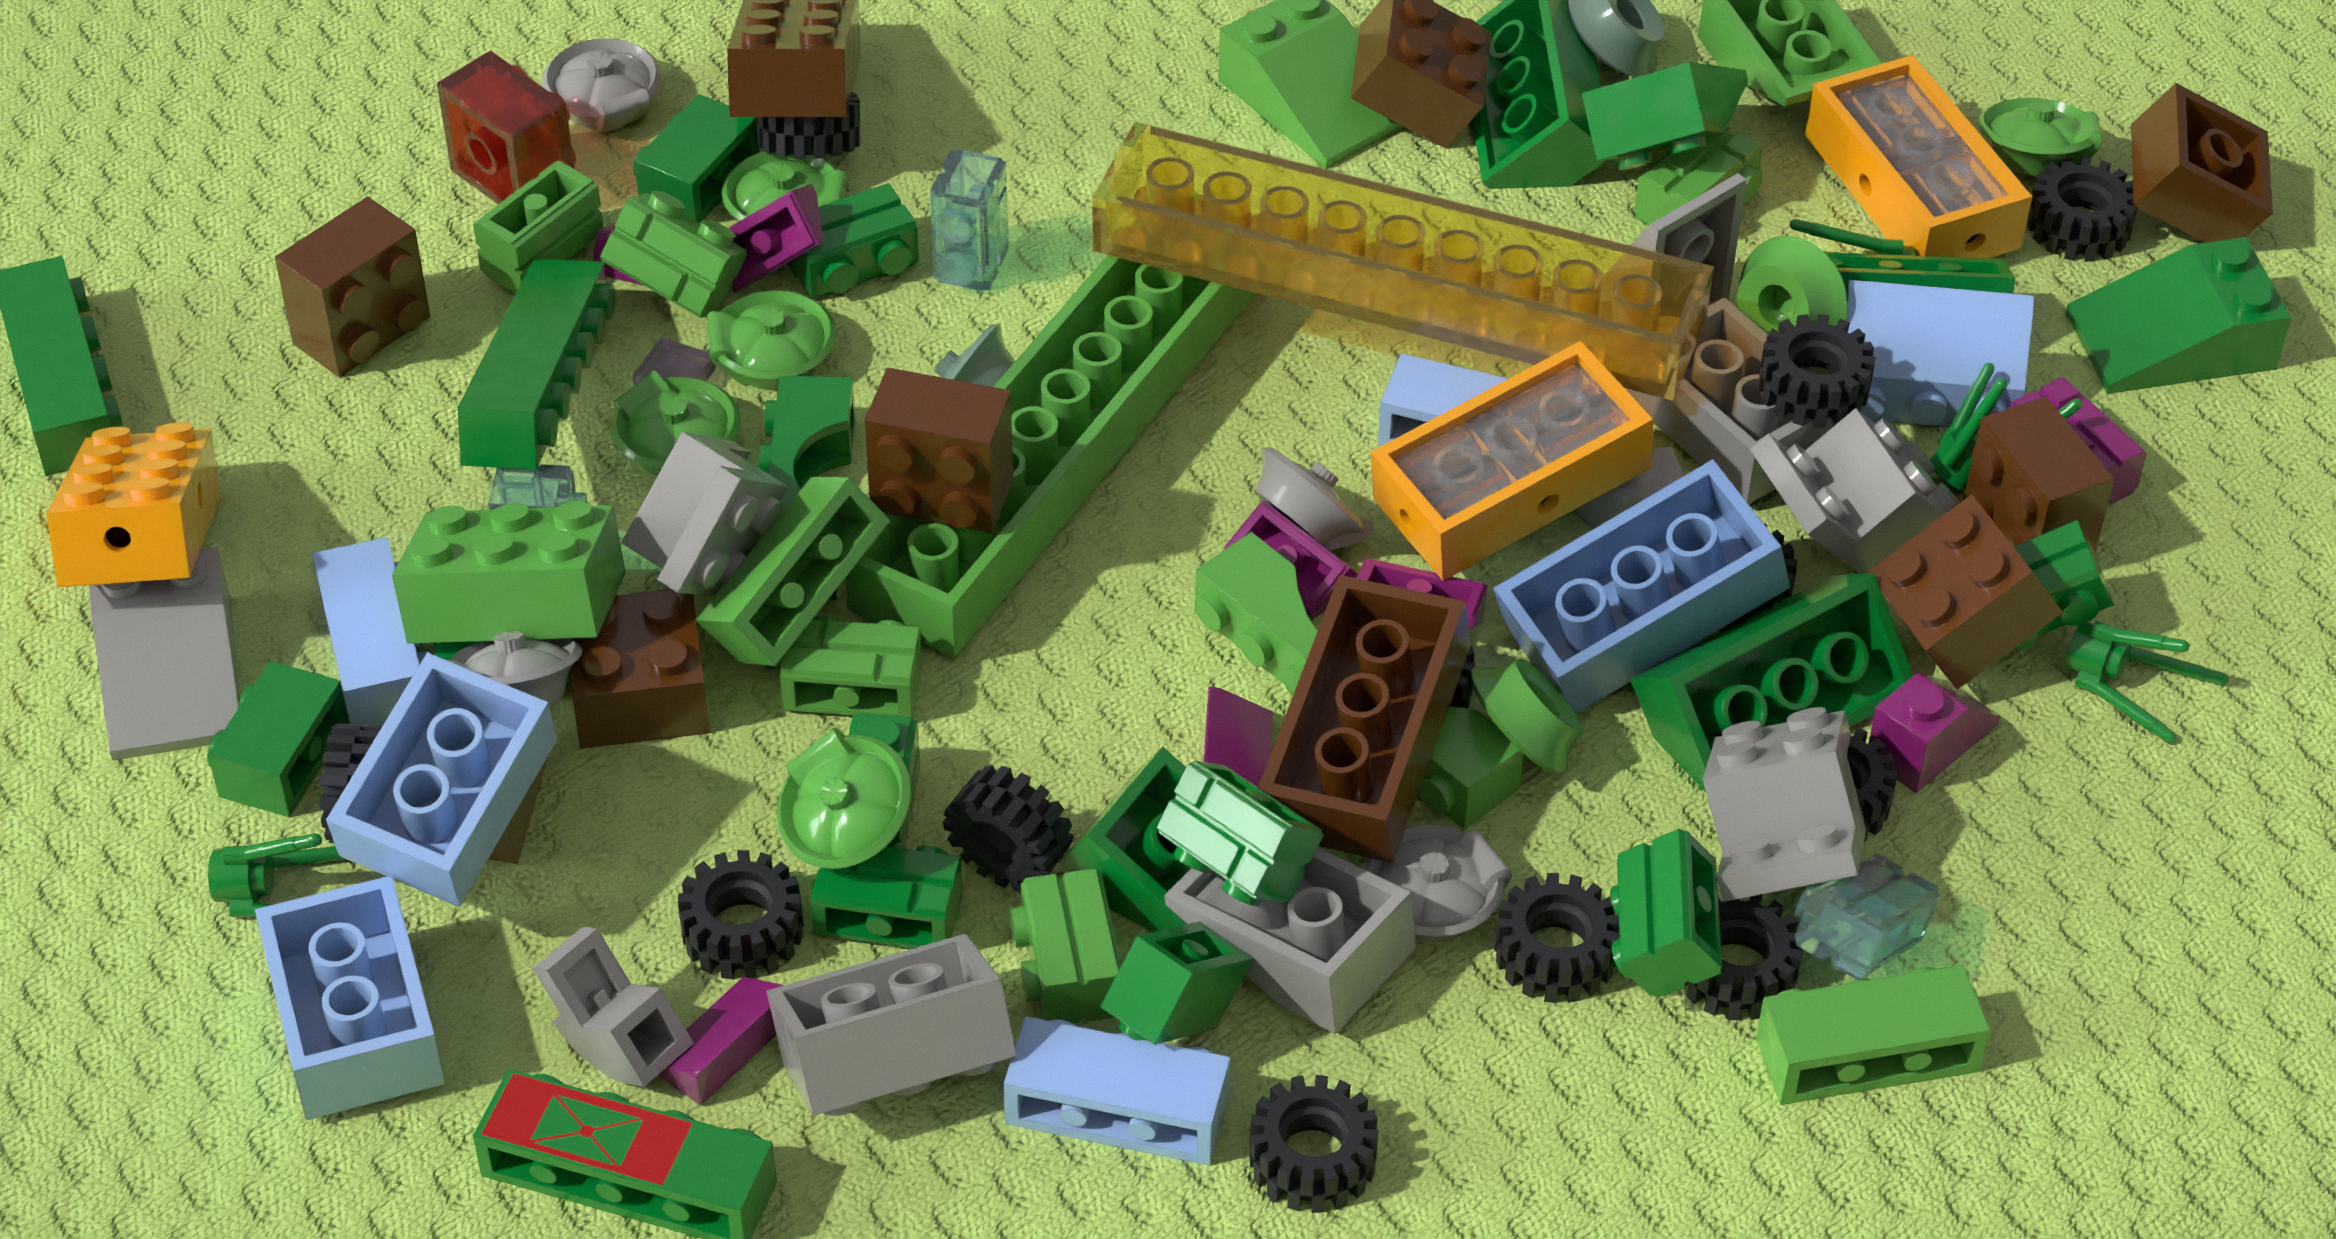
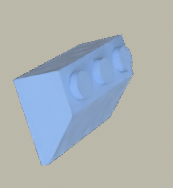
[1846,280,2034,427]

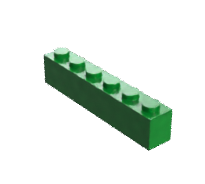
[457,258,615,470]

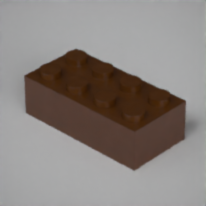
[727,0,860,117]
[1258,575,1471,863]

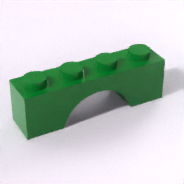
[756,376,856,600]

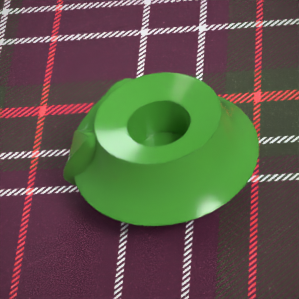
[1978,98,2103,176]
[722,151,849,221]
[1736,236,1848,334]
[707,291,837,390]
[611,370,741,476]
[1471,659,1583,772]
[777,728,911,869]

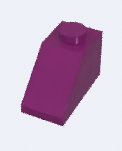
[1868,673,2000,793]

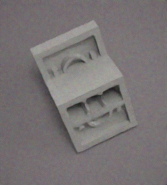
[1750,408,1960,574]
[621,431,788,596]
[1703,707,1866,902]

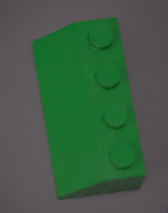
[1472,0,1604,189]
[1630,572,1914,793]

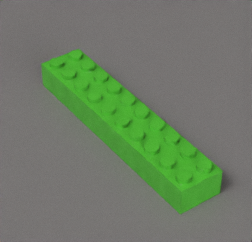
[845,186,1271,658]

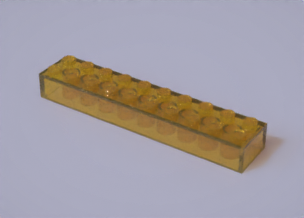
[1092,122,1714,401]

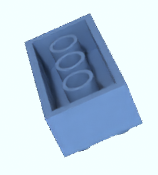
[1493,459,1790,714]

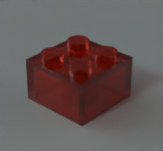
[437,50,576,204]

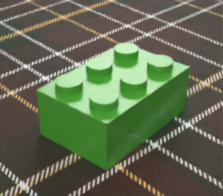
[392,501,626,644]

